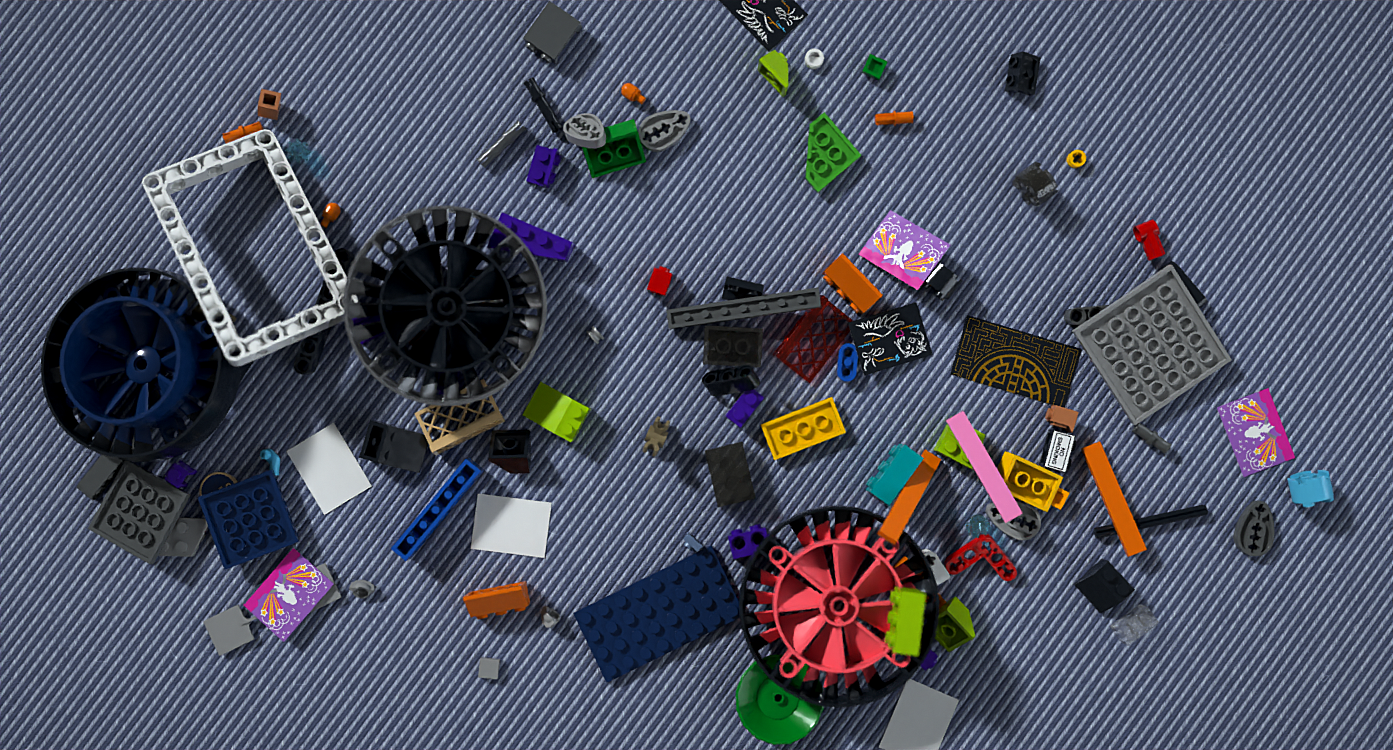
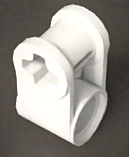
[922,549,951,586]

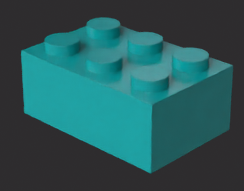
[866,444,924,506]

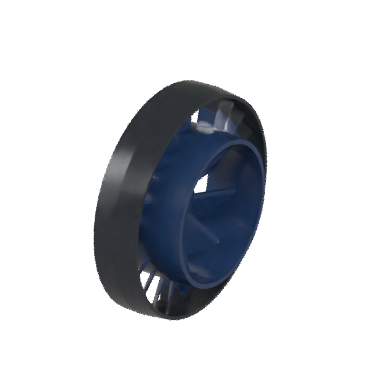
[41,268,242,462]

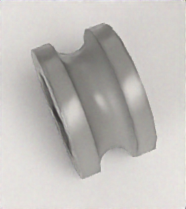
[586,326,604,345]

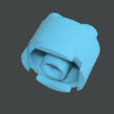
[1287,470,1334,507]

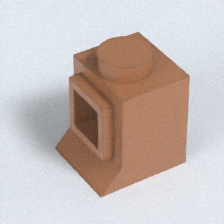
[1045,405,1079,433]

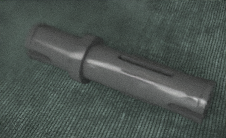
[477,120,526,168]

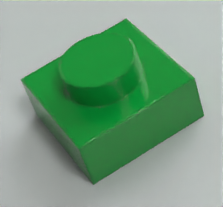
[862,54,887,81]

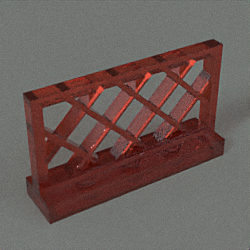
[772,295,853,383]

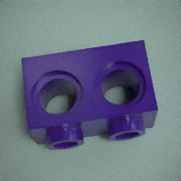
[728,524,767,559]

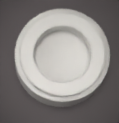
[805,49,824,69]

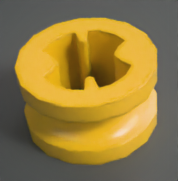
[1067,150,1086,168]

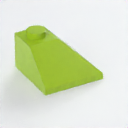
[757,50,788,97]
[922,596,975,652]

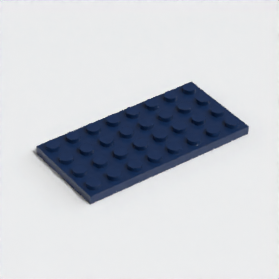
[573,545,740,683]

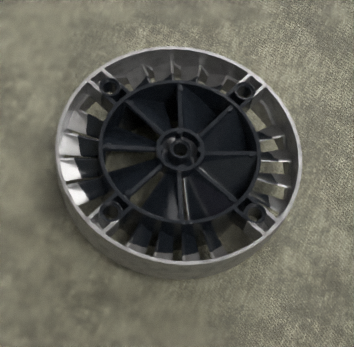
[343,206,547,406]

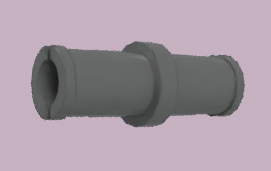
[1132,423,1172,454]

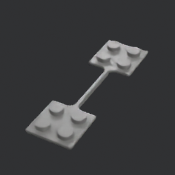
[203,563,342,656]

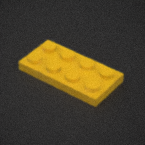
[760,397,846,460]

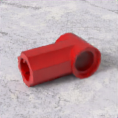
[1133,219,1165,261]

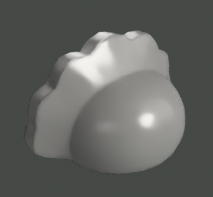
[349,580,375,599]
[541,606,560,628]

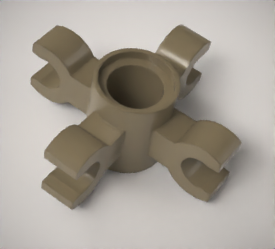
[643,417,670,457]

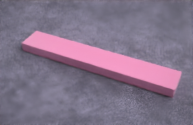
[945,411,1023,523]

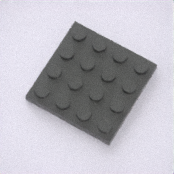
[88,461,191,564]

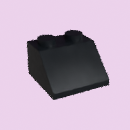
[1073,559,1135,613]

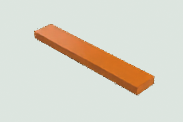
[1081,441,1147,557]
[877,449,942,545]

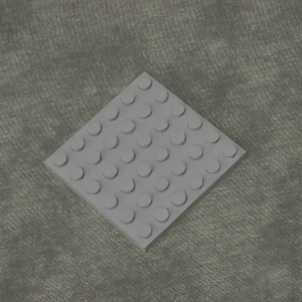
[1072,265,1232,425]

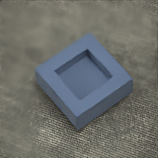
[683,532,703,552]

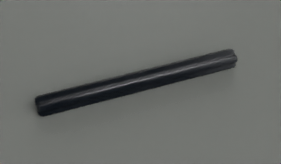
[1093,505,1208,538]

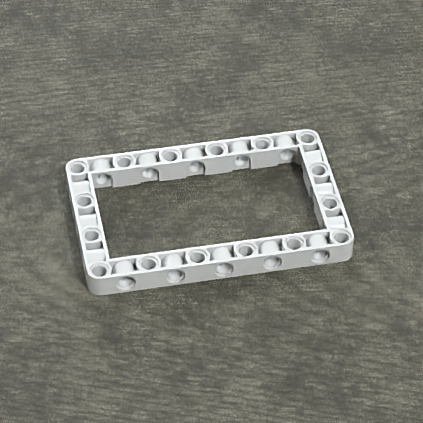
[142,129,359,366]

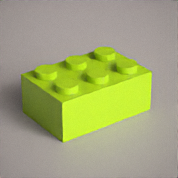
[885,586,926,656]

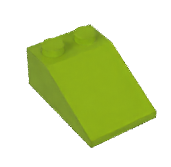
[523,382,591,442]

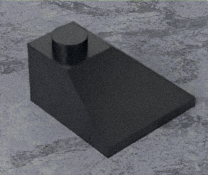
[488,430,531,474]

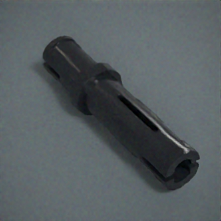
[524,77,563,133]

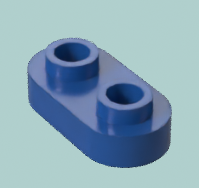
[837,343,858,382]

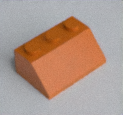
[822,253,883,315]
[463,581,530,619]

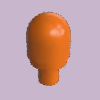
[621,83,646,104]
[320,202,341,228]

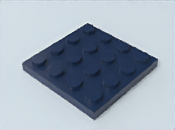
[198,469,300,570]

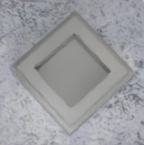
[478,657,500,679]

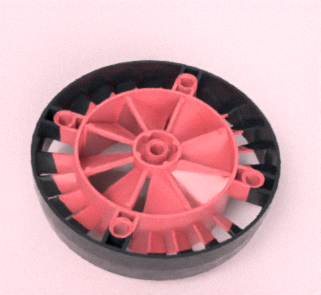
[739,505,939,707]

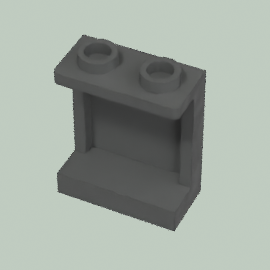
[523,1,582,64]

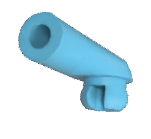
[260,448,280,475]

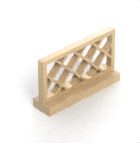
[414,379,505,456]

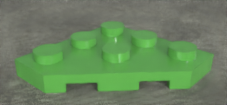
[805,112,861,193]

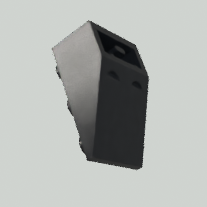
[359,420,428,473]

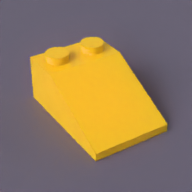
[997,451,1063,512]

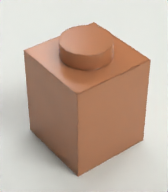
[258,89,281,120]

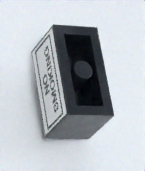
[1039,429,1077,473]

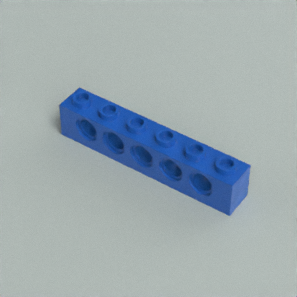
[391,458,484,561]

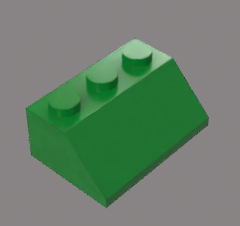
[582,119,646,178]

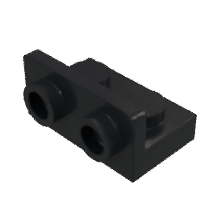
[1005,51,1041,96]
[722,276,764,301]

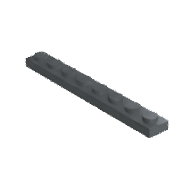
[666,287,821,330]

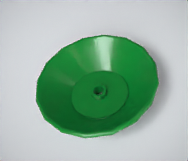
[736,654,824,745]

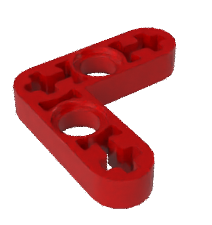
[944,534,1017,581]

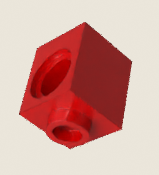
[647,266,673,297]

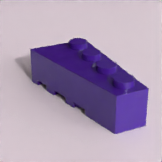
[487,212,575,263]

